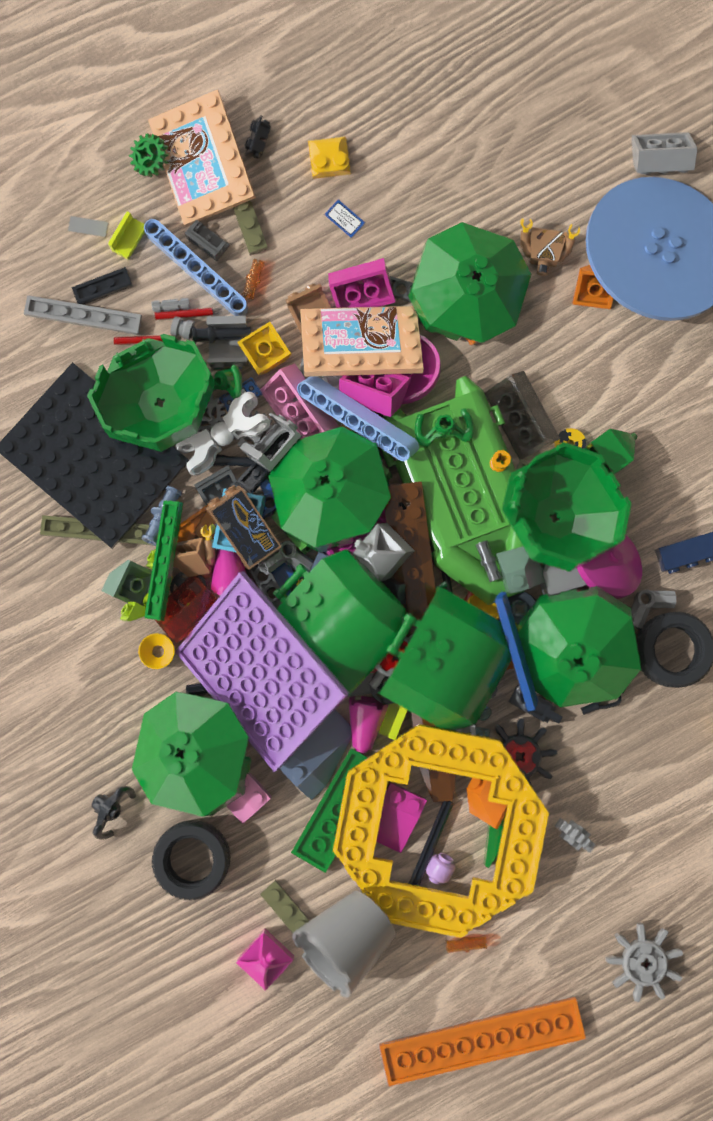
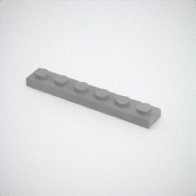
[24,295,142,335]

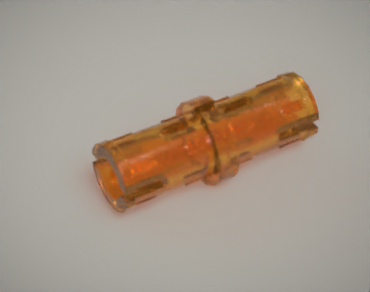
[241,259,265,300]
[445,935,487,954]

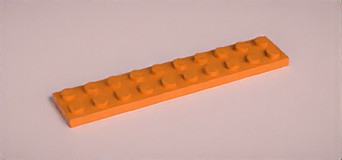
[379,997,586,1086]

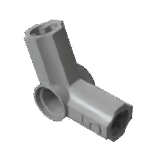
[258,541,313,575]
[631,590,676,630]

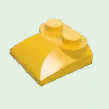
[308,137,350,179]
[237,322,291,376]

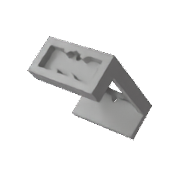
[240,413,301,471]

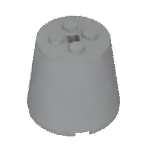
[292,891,396,998]

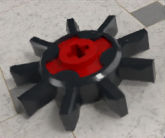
[494,718,558,788]

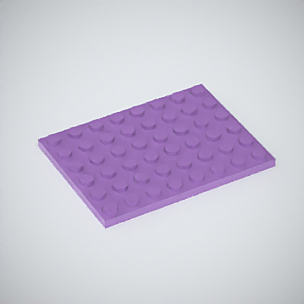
[175,571,349,772]

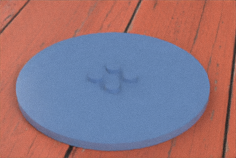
[586,177,713,321]

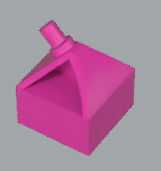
[236,928,294,991]

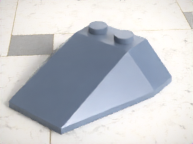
[280,709,352,800]

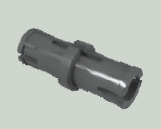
[476,540,502,582]

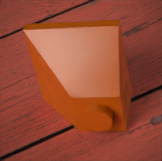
[572,265,613,309]
[467,777,508,829]

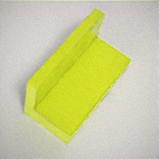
[108,211,145,260]
[379,703,407,740]

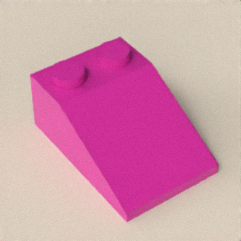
[376,782,427,853]

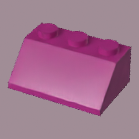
[328,258,395,308]
[339,374,411,417]

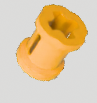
[490,450,511,472]

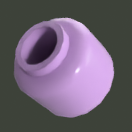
[426,853,456,884]

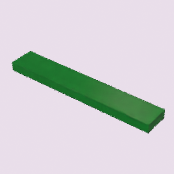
[144,500,184,621]

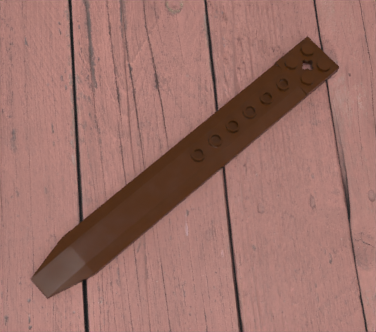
[385,481,456,802]

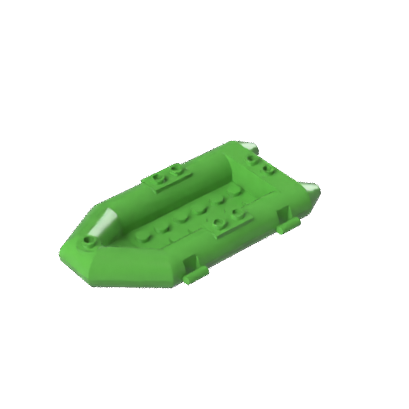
[381,376,525,605]

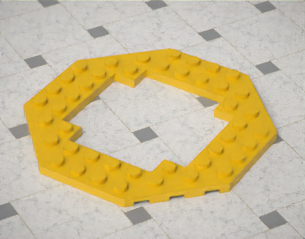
[333,724,549,938]

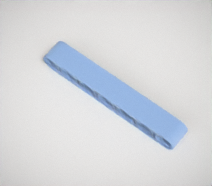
[144,219,248,316]
[297,376,419,461]

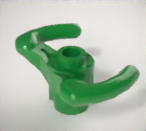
[205,362,242,399]
[414,408,474,447]

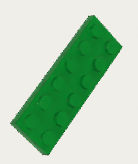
[291,748,368,873]

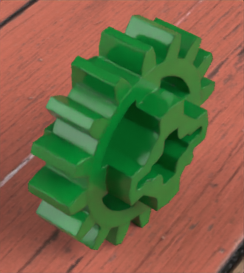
[129,133,169,177]

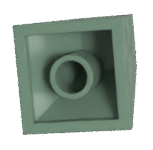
[496,546,545,594]
[101,560,152,606]

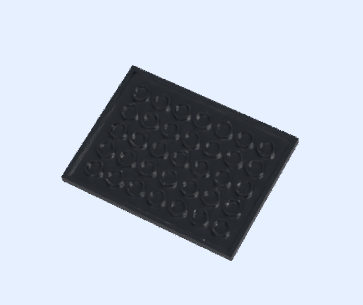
[0,362,189,549]

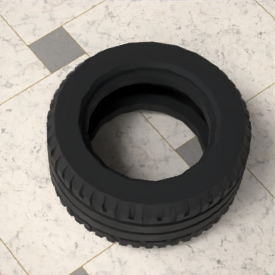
[636,612,713,688]
[152,820,231,900]

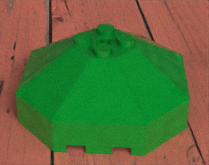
[408,222,532,343]
[87,334,216,452]
[268,426,391,553]
[501,442,632,572]
[517,586,641,707]
[132,691,251,817]

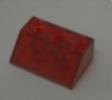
[155,576,217,644]

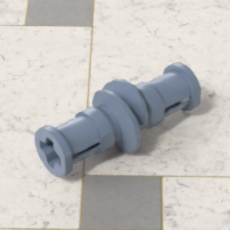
[142,486,182,546]

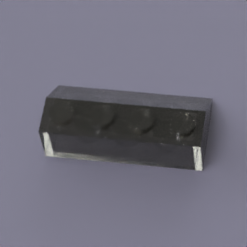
[484,371,560,460]

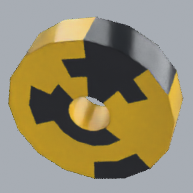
[554,428,586,449]

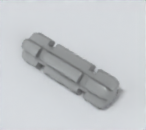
[152,298,190,312]

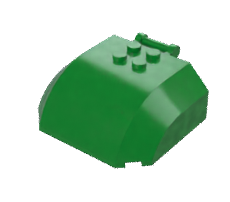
[273,549,406,696]
[378,586,512,731]

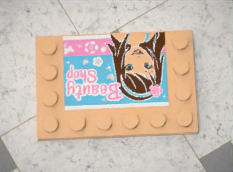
[149,90,256,227]
[300,306,423,377]

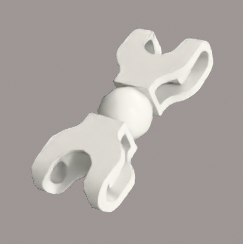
[175,392,270,476]

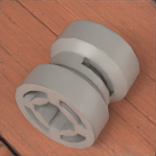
[170,316,195,340]

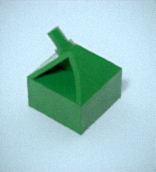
[585,428,637,475]

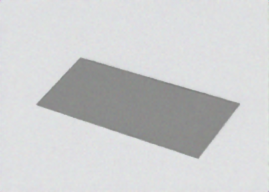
[68,216,108,237]

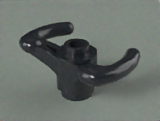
[91,786,136,840]

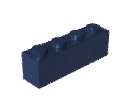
[655,532,713,574]

